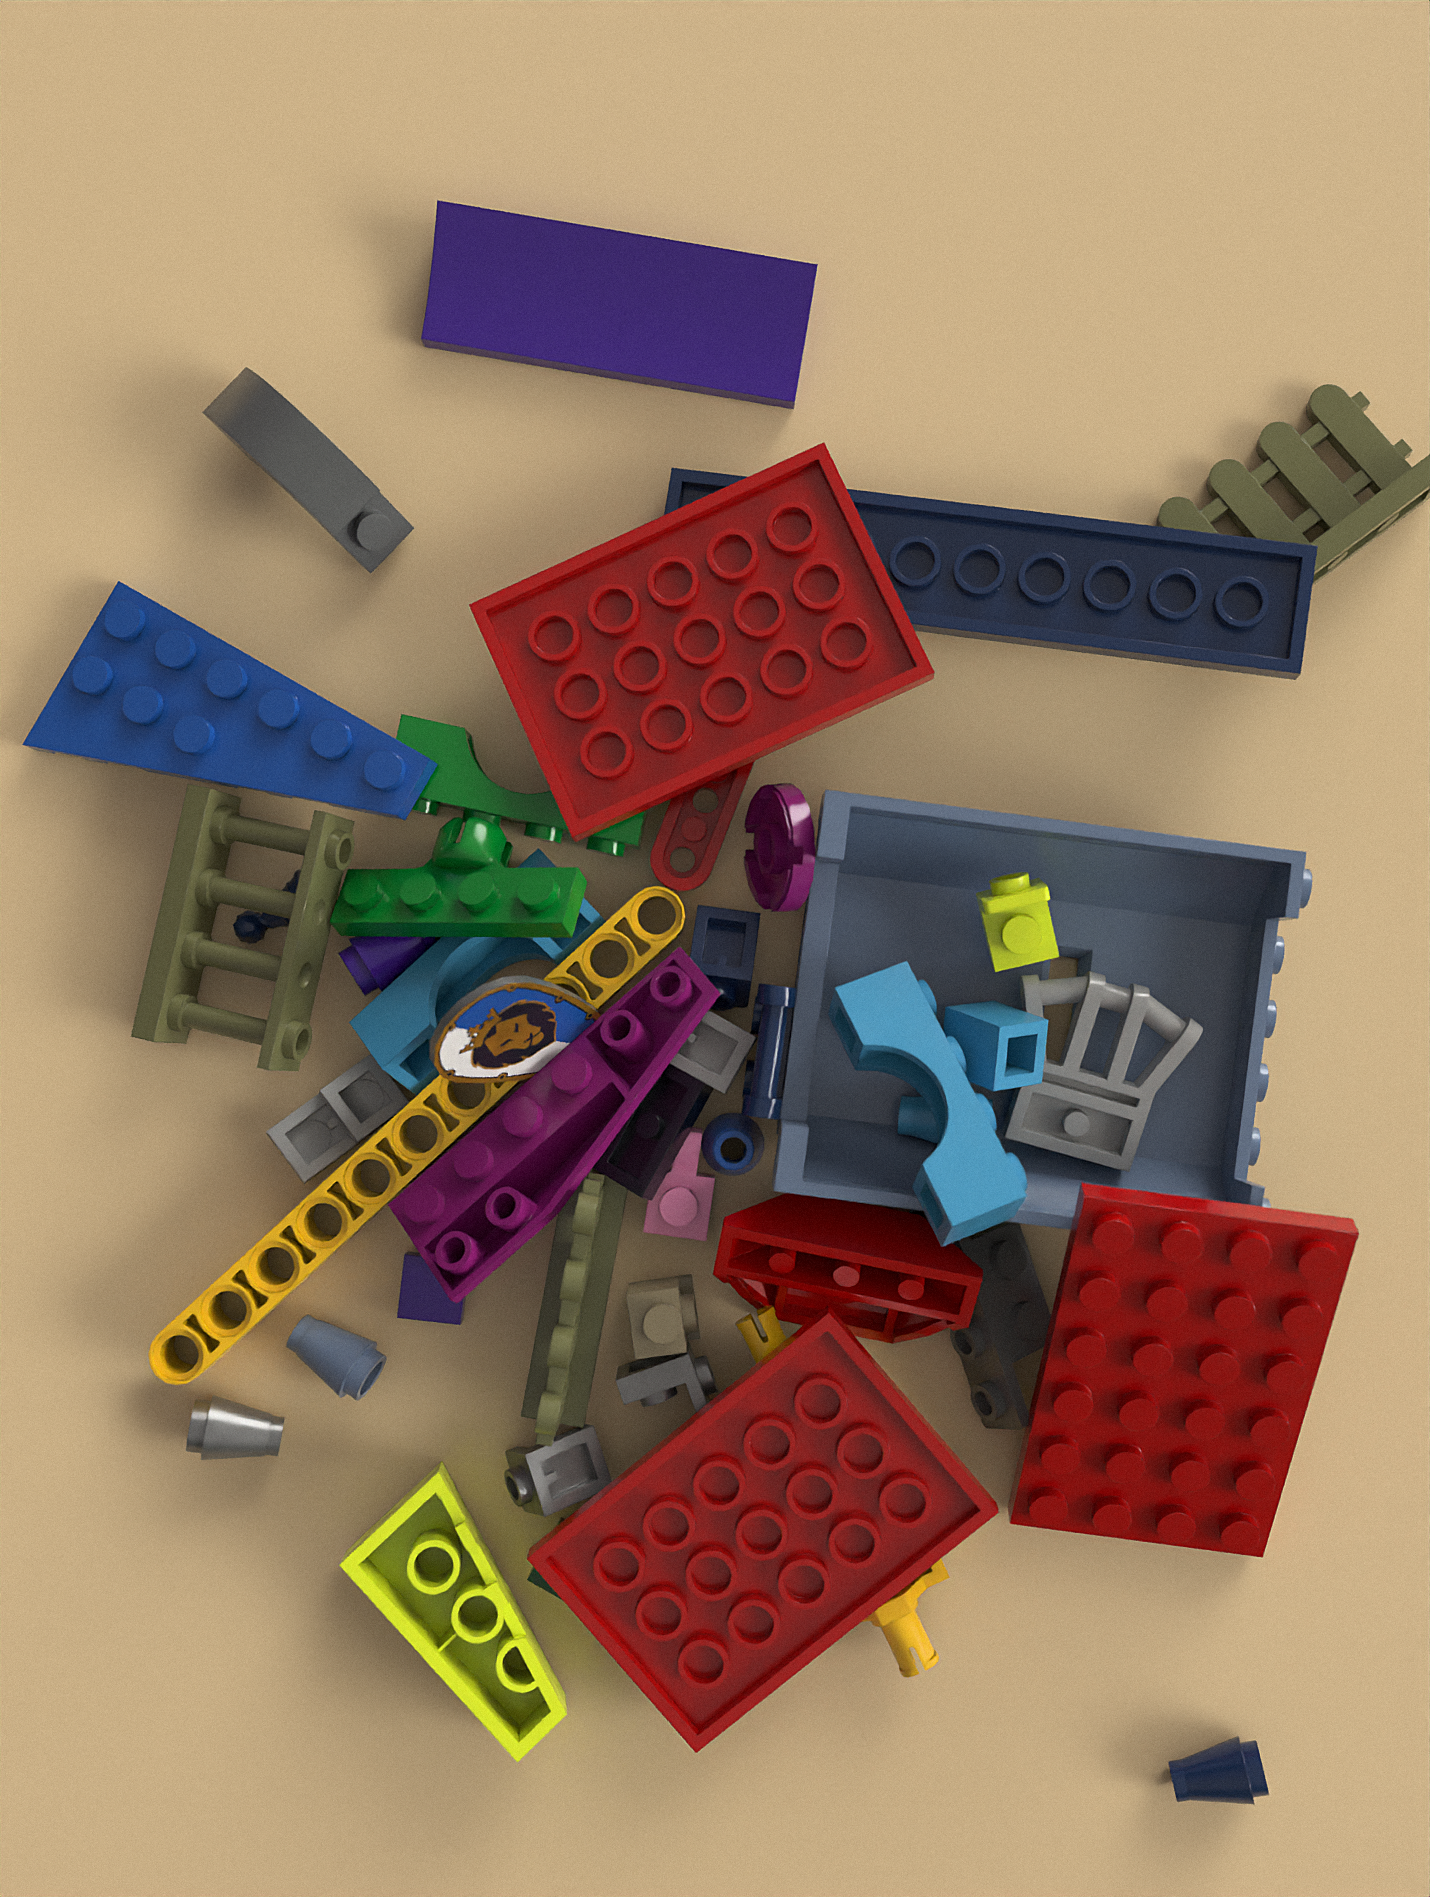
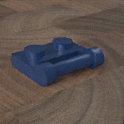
[741,983,798,1120]

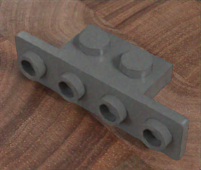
[909,1209,1051,1430]

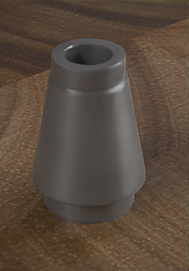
[186,1395,285,1460]

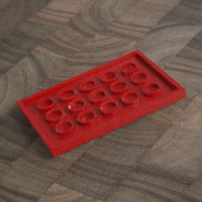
[469,442,935,842]
[1008,1183,1359,1558]
[527,1305,999,1753]

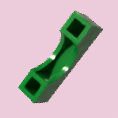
[396,714,649,858]

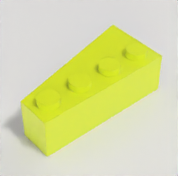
[339,1461,567,1763]

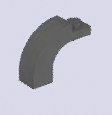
[202,367,414,573]

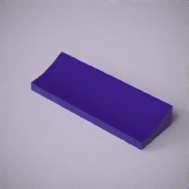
[421,200,818,409]

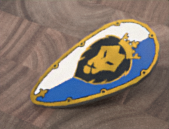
[429,975,601,1083]

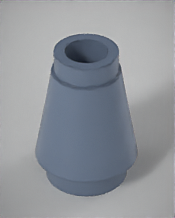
[286,1314,387,1401]

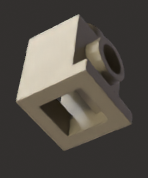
[626,1274,700,1360]

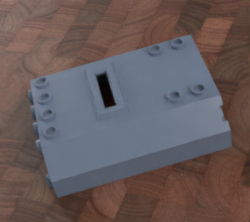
[772,790,1312,1230]

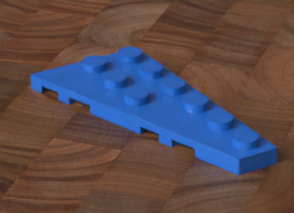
[22,581,438,820]

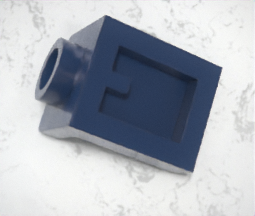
[690,905,761,1011]

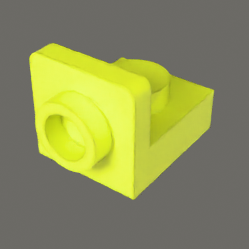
[975,872,1060,972]

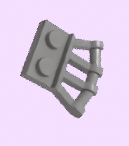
[1002,971,1203,1172]

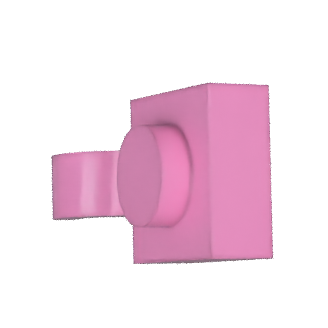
[643,1127,715,1241]

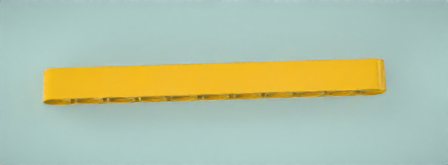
[148,886,686,1385]

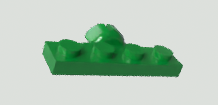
[329,817,587,938]

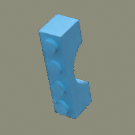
[349,848,606,1096]
[828,961,1027,1247]

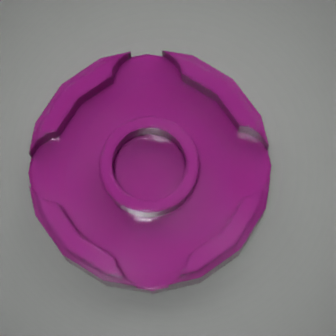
[744,783,816,912]

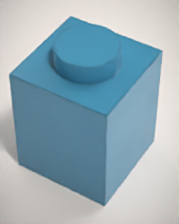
[943,1000,1049,1091]

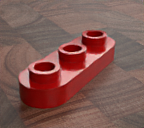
[650,761,755,892]

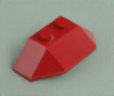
[712,1193,983,1344]

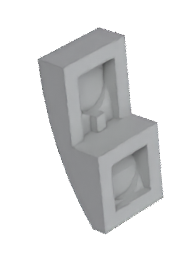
[266,1054,409,1184]

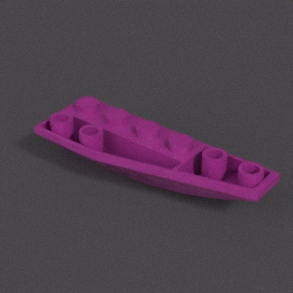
[388,946,721,1303]

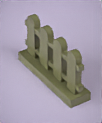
[1157,384,1430,586]
[521,1167,628,1447]

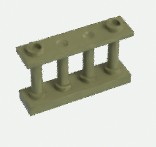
[131,784,354,1071]

